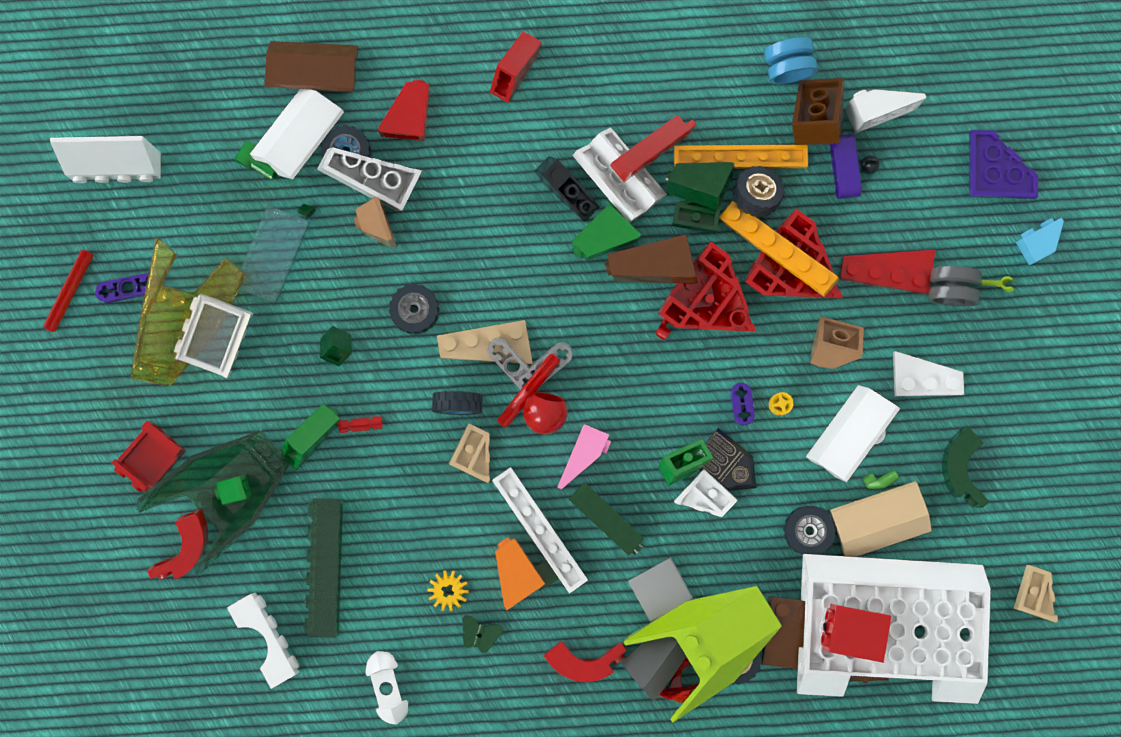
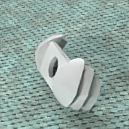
[366,651,408,724]

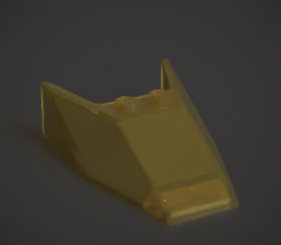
[130,237,246,387]

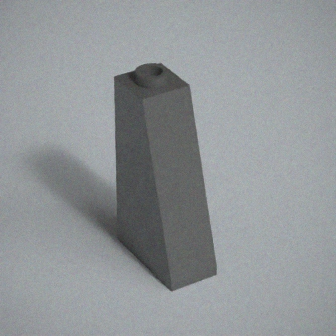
[621,637,687,701]

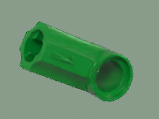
[234,140,278,181]

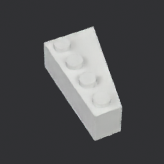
[317,148,422,212]

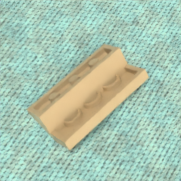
[830,481,932,557]

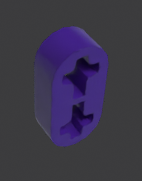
[730,383,754,426]

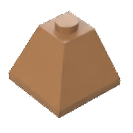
[354,197,397,248]
[810,316,864,369]

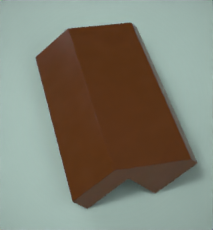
[264,41,358,92]

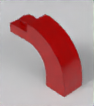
[147,508,209,579]
[544,641,627,682]

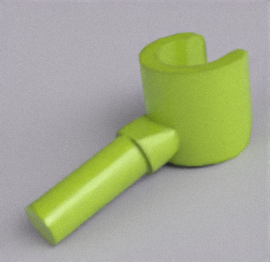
[982,276,1015,292]

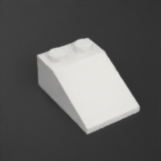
[845,90,926,134]

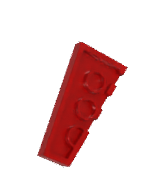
[839,250,935,294]

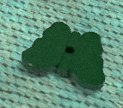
[462,615,503,653]

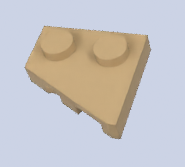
[449,423,490,483]
[1014,565,1058,623]

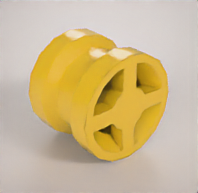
[768,392,793,416]

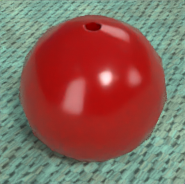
[523,392,568,435]

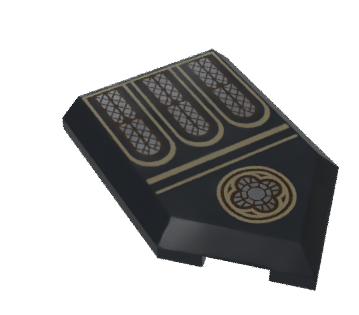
[699,428,757,491]

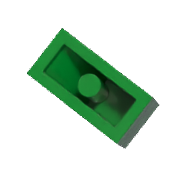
[658,439,713,486]
[214,474,252,505]

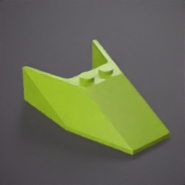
[623,586,782,723]

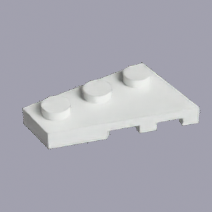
[893,351,964,397]

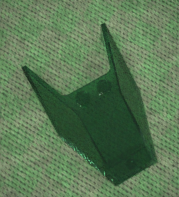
[137,430,291,576]

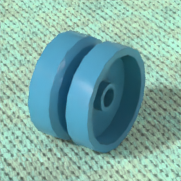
[764,37,818,84]

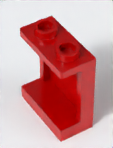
[111,421,186,493]
[821,604,892,663]

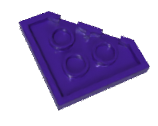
[969,130,1038,199]

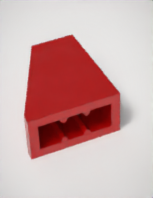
[490,31,542,103]
[378,80,431,141]

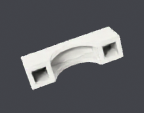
[227,593,299,689]

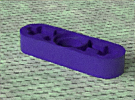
[95,273,162,303]

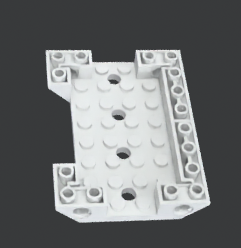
[797,554,990,704]

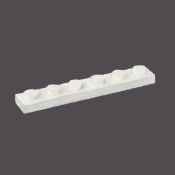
[492,467,588,593]

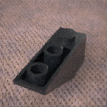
[533,156,600,222]

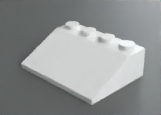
[50,136,161,183]

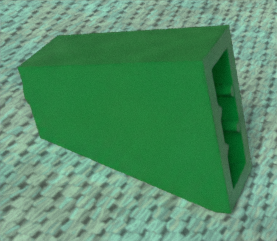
[571,204,641,261]
[280,404,340,470]

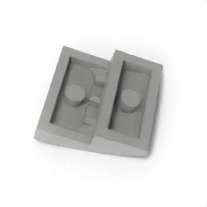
[628,557,693,621]

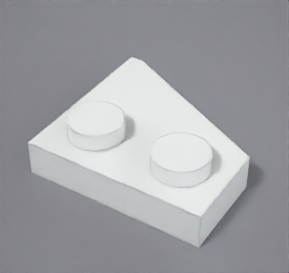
[674,469,737,517]

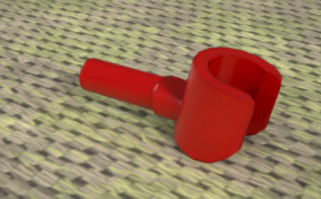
[656,319,671,340]

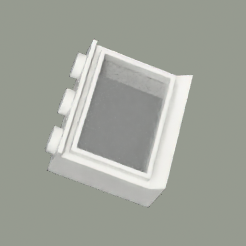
[174,294,254,378]

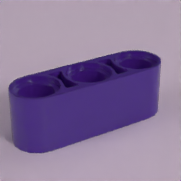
[830,134,861,199]

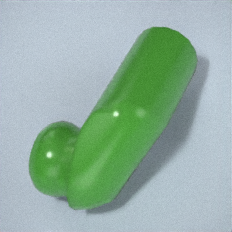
[863,470,899,489]

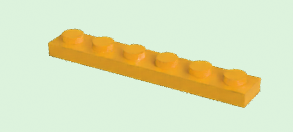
[674,145,808,169]
[719,201,839,297]

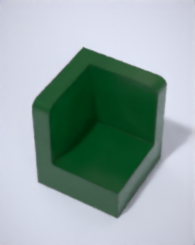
[320,326,352,367]

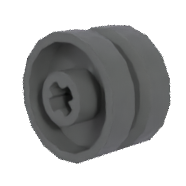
[928,266,982,307]

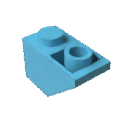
[1016,218,1064,265]

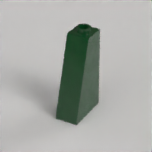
[568,482,644,556]

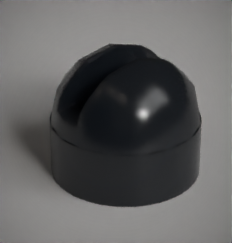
[860,155,879,174]

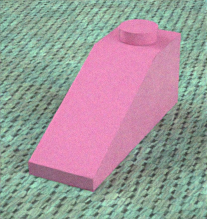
[558,424,611,489]

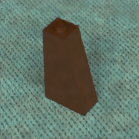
[605,234,698,284]

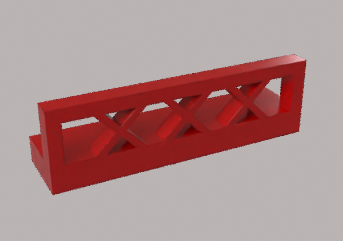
[610,115,697,182]

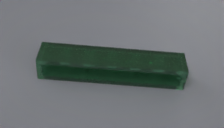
[304,498,343,638]

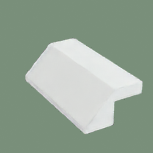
[250,89,344,179]
[572,128,667,223]
[806,385,900,482]

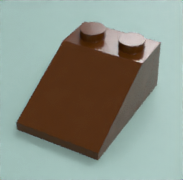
[792,78,844,145]
[762,596,806,669]

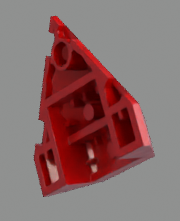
[745,209,843,298]
[658,241,756,332]

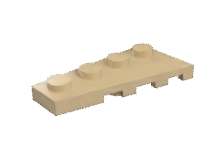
[437,320,533,365]

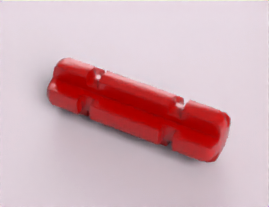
[338,416,383,434]

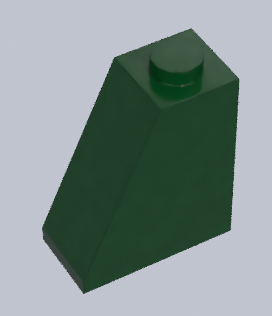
[665,162,735,210]

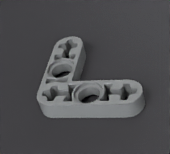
[488,338,572,390]

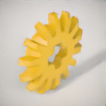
[427,570,469,611]

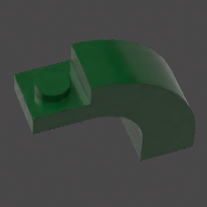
[942,427,990,508]

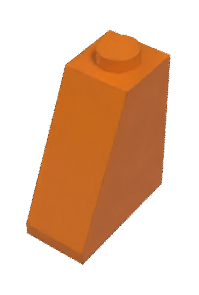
[495,537,546,610]

